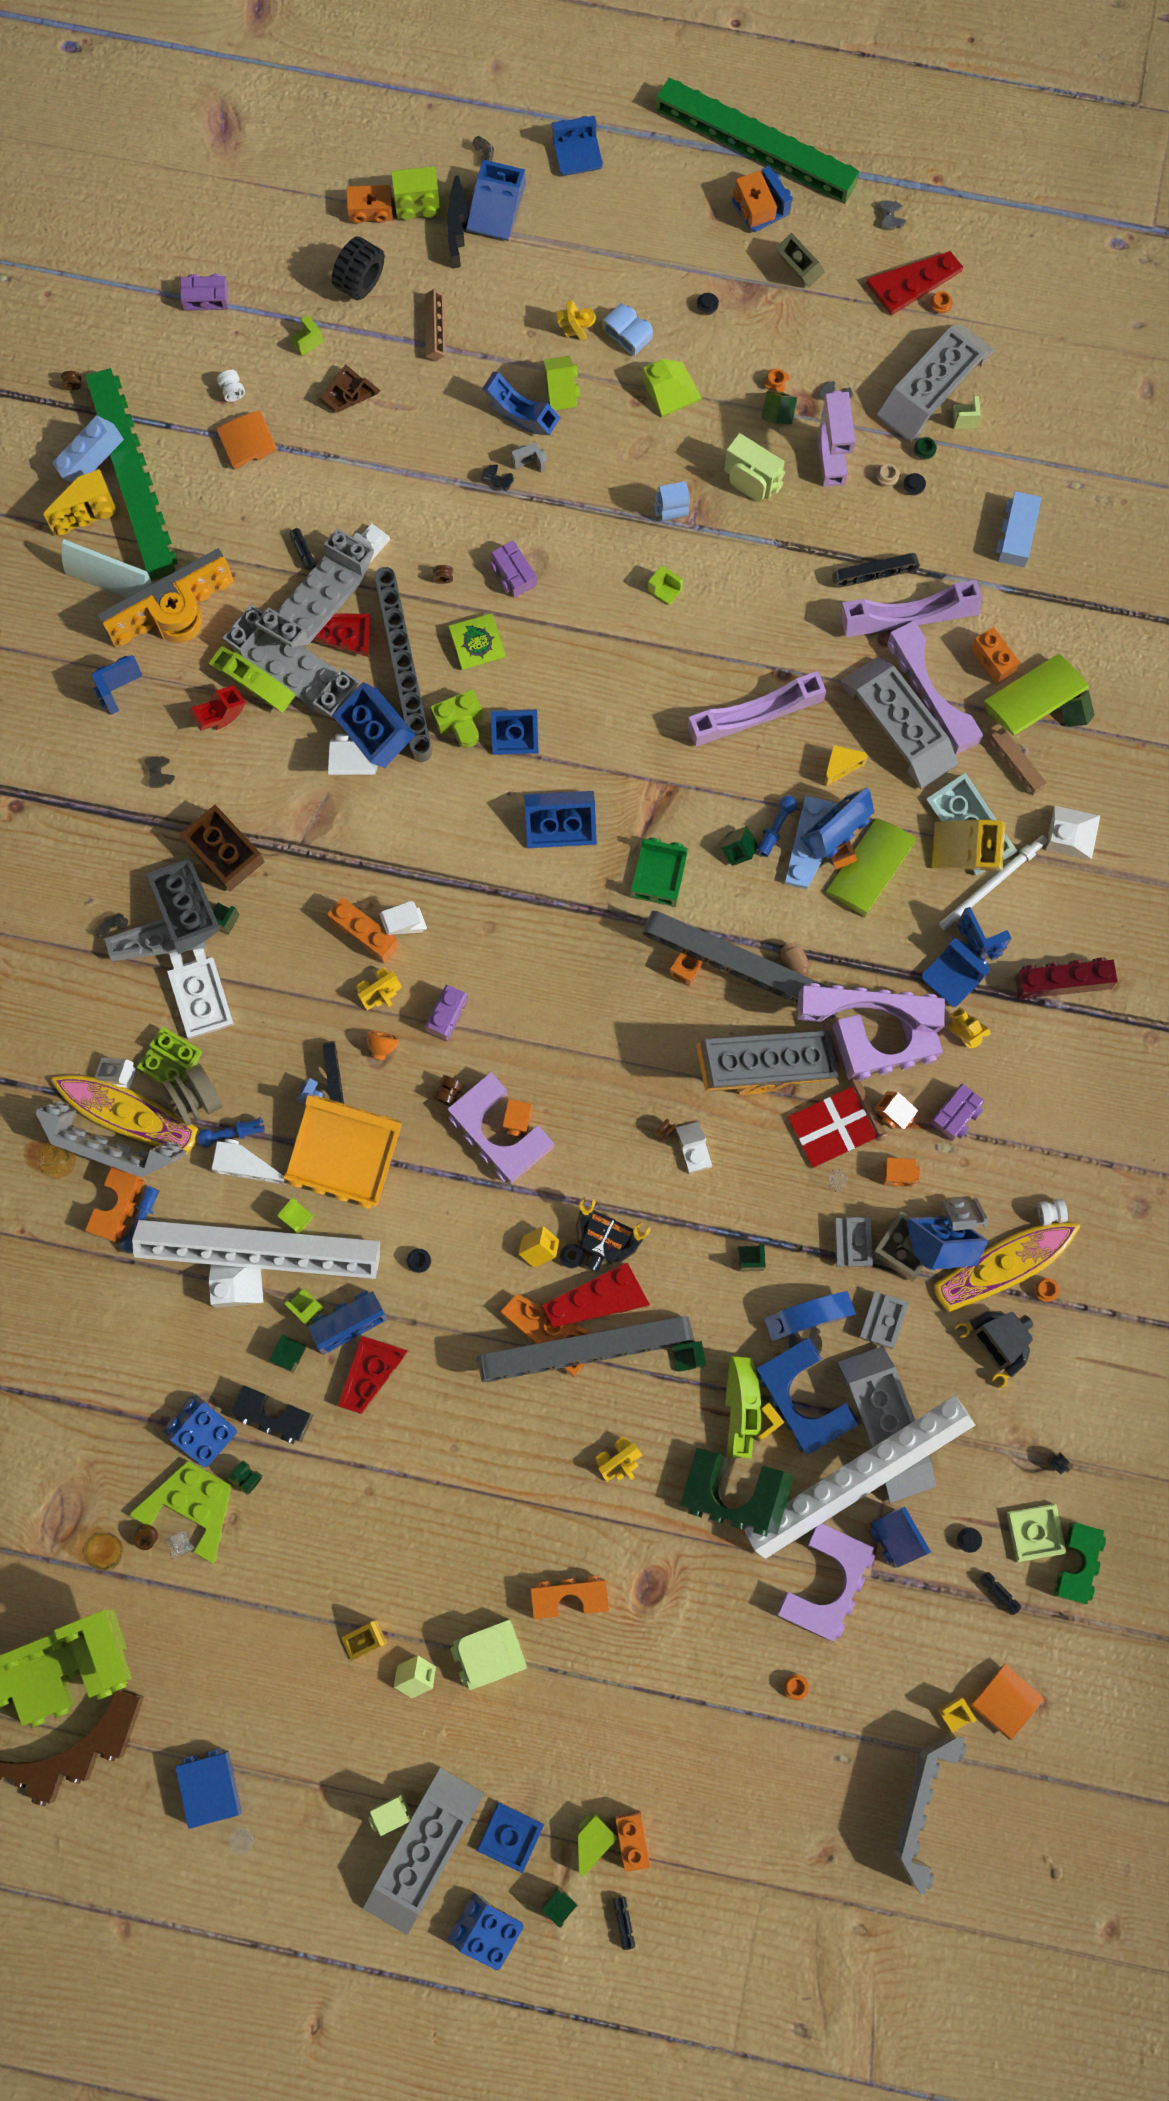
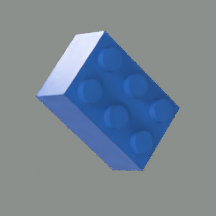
[332,682,415,768]

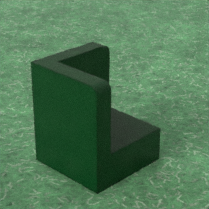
[762,391,798,424]
[1061,690,1094,727]
[721,826,758,866]
[213,903,239,935]
[738,1243,766,1272]
[269,1334,306,1373]
[672,1341,706,1372]
[541,1886,578,1928]

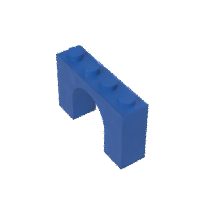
[757,1338,860,1455]

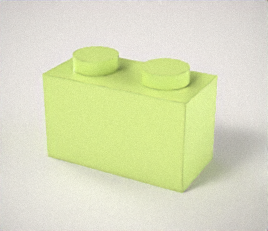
[368,1793,413,1836]

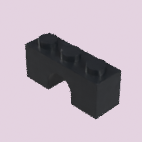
[231,1385,313,1445]

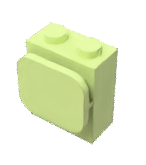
[724,433,785,502]
[450,1619,528,1690]

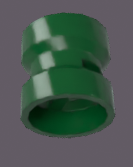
[228,1460,263,1495]

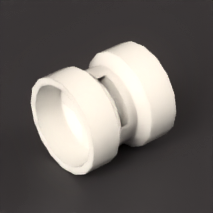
[216,370,245,402]
[1037,1198,1068,1226]

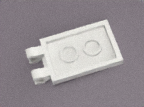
[167,948,234,1039]

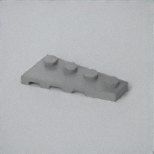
[105,918,207,961]

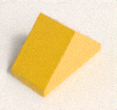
[824,745,868,786]
[341,1621,387,1661]

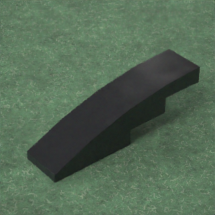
[447,175,468,269]

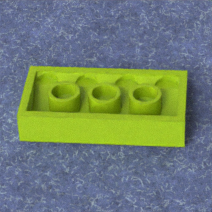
[984,653,1089,736]
[826,818,917,918]

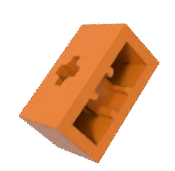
[733,171,777,228]
[347,185,393,223]
[971,627,1020,685]
[615,1811,650,1872]

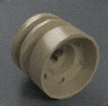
[162,1063,223,1127]

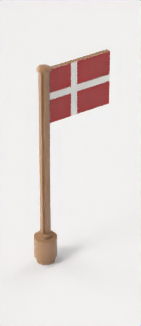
[780,942,889,1168]

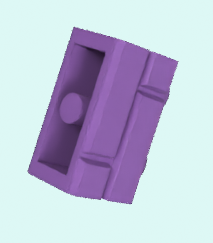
[181,274,228,310]
[489,541,537,597]
[425,985,468,1042]
[930,1083,984,1141]

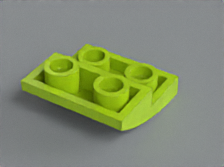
[137,1027,203,1088]

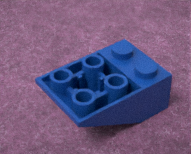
[466,159,526,241]

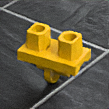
[556,300,596,340]
[356,968,402,1011]
[948,1008,991,1048]
[595,1437,643,1482]

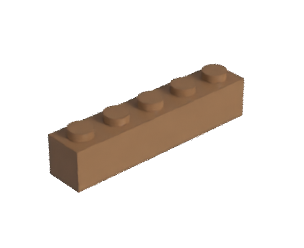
[425,289,445,361]
[989,727,1047,795]

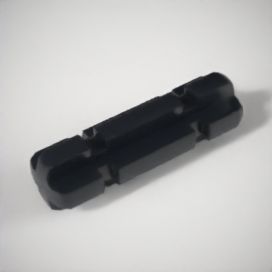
[289,528,316,571]
[979,1572,1021,1615]
[613,1896,635,1950]

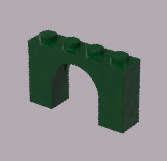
[680,1448,794,1537]

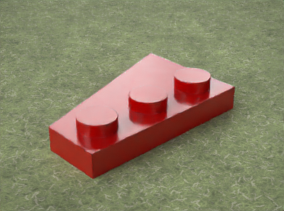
[312,613,371,657]
[338,1336,409,1414]

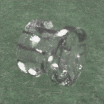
[164,1530,195,1559]

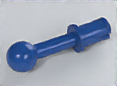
[756,795,797,857]
[196,1117,265,1148]
[120,1185,160,1254]

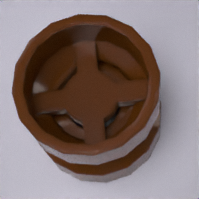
[432,1075,464,1107]

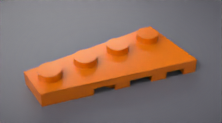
[500,1294,592,1378]

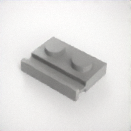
[942,1197,988,1231]
[835,1217,873,1267]
[859,1291,909,1349]

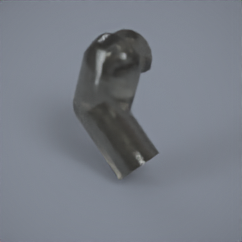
[472,136,494,164]
[93,913,128,939]

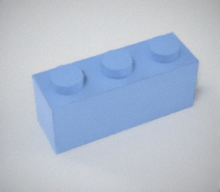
[52,415,124,483]
[996,491,1042,568]

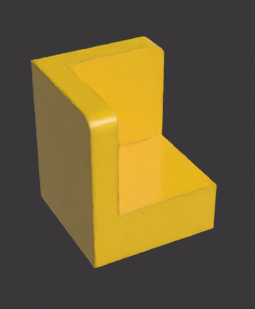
[518,1226,559,1268]
[754,1403,784,1442]
[937,1696,976,1733]

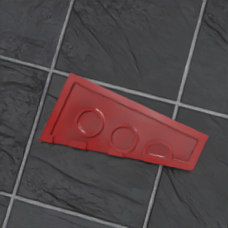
[866,251,963,316]
[541,1262,650,1329]

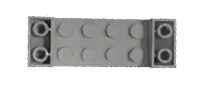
[877,323,995,443]
[255,529,374,647]
[223,604,360,717]
[840,657,959,789]
[36,1101,187,1177]
[837,1346,936,1503]
[895,1733,966,1895]
[363,1767,484,1935]

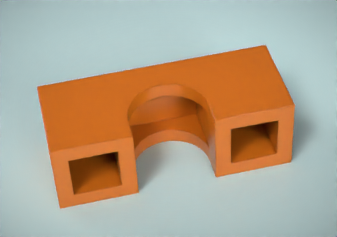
[327,897,399,964]
[85,1166,145,1244]
[531,1576,609,1619]

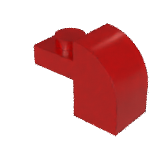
[188,685,246,731]

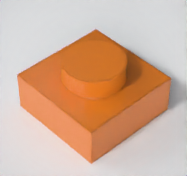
[831,841,858,869]

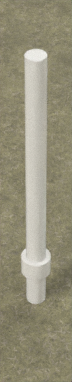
[939,835,1048,930]

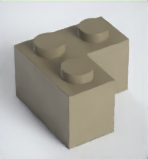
[872,1211,924,1282]

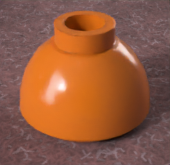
[366,1031,399,1060]

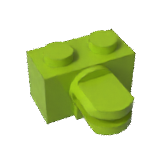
[544,356,580,410]
[430,689,483,748]

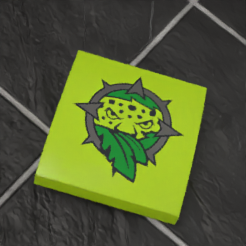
[448,613,506,670]

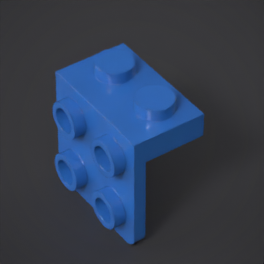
[552,115,603,176]
[732,166,793,232]
[91,655,142,715]
[957,906,1012,960]
[921,938,991,1007]
[163,1394,237,1467]
[448,1893,524,1970]

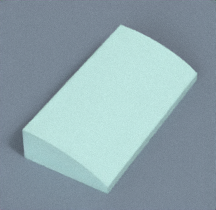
[62,539,152,598]
[927,773,1018,875]

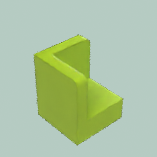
[290,315,323,356]
[647,565,683,605]
[277,1197,315,1234]
[284,1289,324,1326]

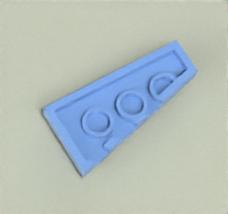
[785,796,838,889]

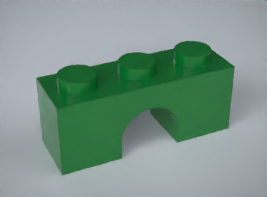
[1053,1522,1106,1605]

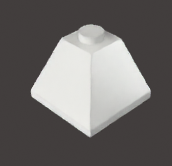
[328,733,378,775]
[1045,806,1100,860]
[209,1264,264,1308]

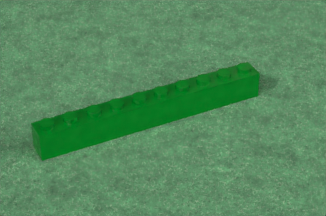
[656,78,860,204]
[85,368,178,581]

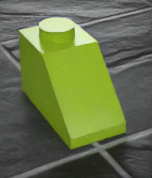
[578,1813,618,1877]

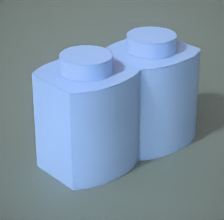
[602,303,653,356]
[654,481,690,521]

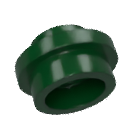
[914,437,937,460]

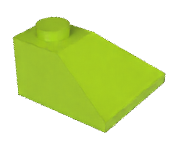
[642,359,702,417]

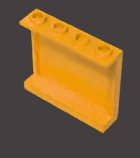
[283,1094,403,1209]

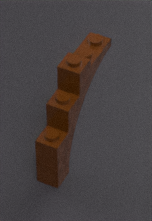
[0,1689,144,1806]

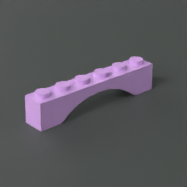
[841,580,982,637]
[888,620,983,755]
[687,671,826,747]
[798,983,945,1032]

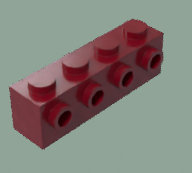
[1015,957,1118,999]

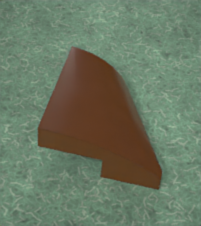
[318,364,381,413]

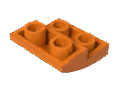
[217,410,277,469]
[971,1664,1044,1740]

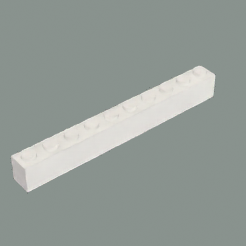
[132,1220,380,1279]
[745,1395,975,1559]

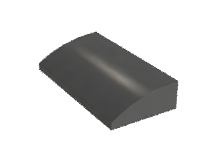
[146,858,220,954]

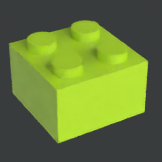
[391,166,441,220]

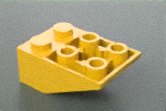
[43,469,118,536]
[932,820,1005,871]

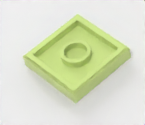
[1006,1504,1067,1562]

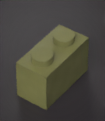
[775,232,825,288]

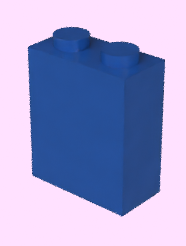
[175,1748,242,1829]

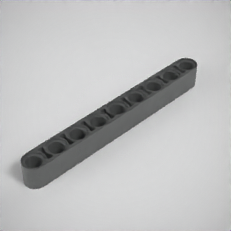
[375,567,432,762]
[642,911,837,1018]
[477,1316,694,1382]

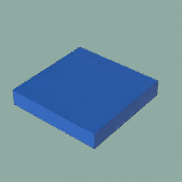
[476,1801,544,1873]

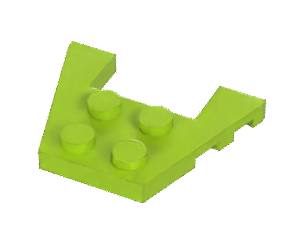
[130,1461,232,1563]

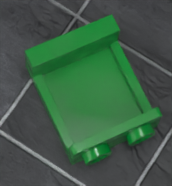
[630,837,688,907]

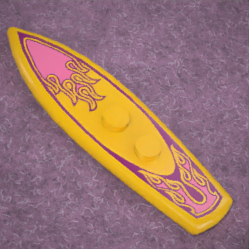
[51,1075,199,1155]
[934,1223,1080,1312]

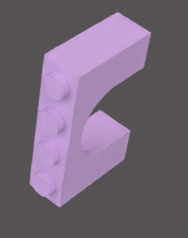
[817,391,855,487]
[832,1014,943,1081]
[448,1072,554,1184]
[776,1523,875,1642]

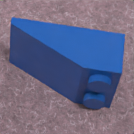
[869,1507,931,1568]

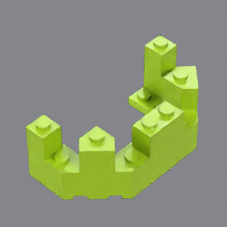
[0,1609,132,1728]

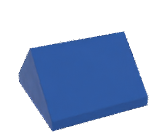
[491,709,539,755]

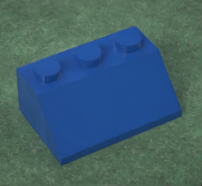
[800,787,874,860]
[524,791,597,848]
[907,1216,988,1270]
[308,1290,388,1355]

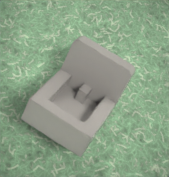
[511,442,547,472]

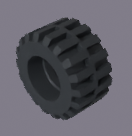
[331,236,385,301]

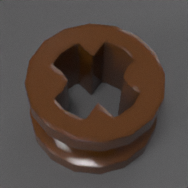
[61,370,82,391]
[433,565,453,584]
[655,1118,677,1142]
[133,1524,158,1550]

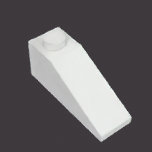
[212,1139,287,1185]

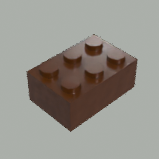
[180,804,265,892]

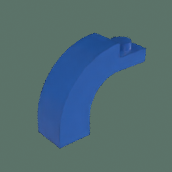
[482,372,561,435]
[764,1291,856,1341]

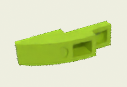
[208,645,296,713]
[725,1356,761,1458]

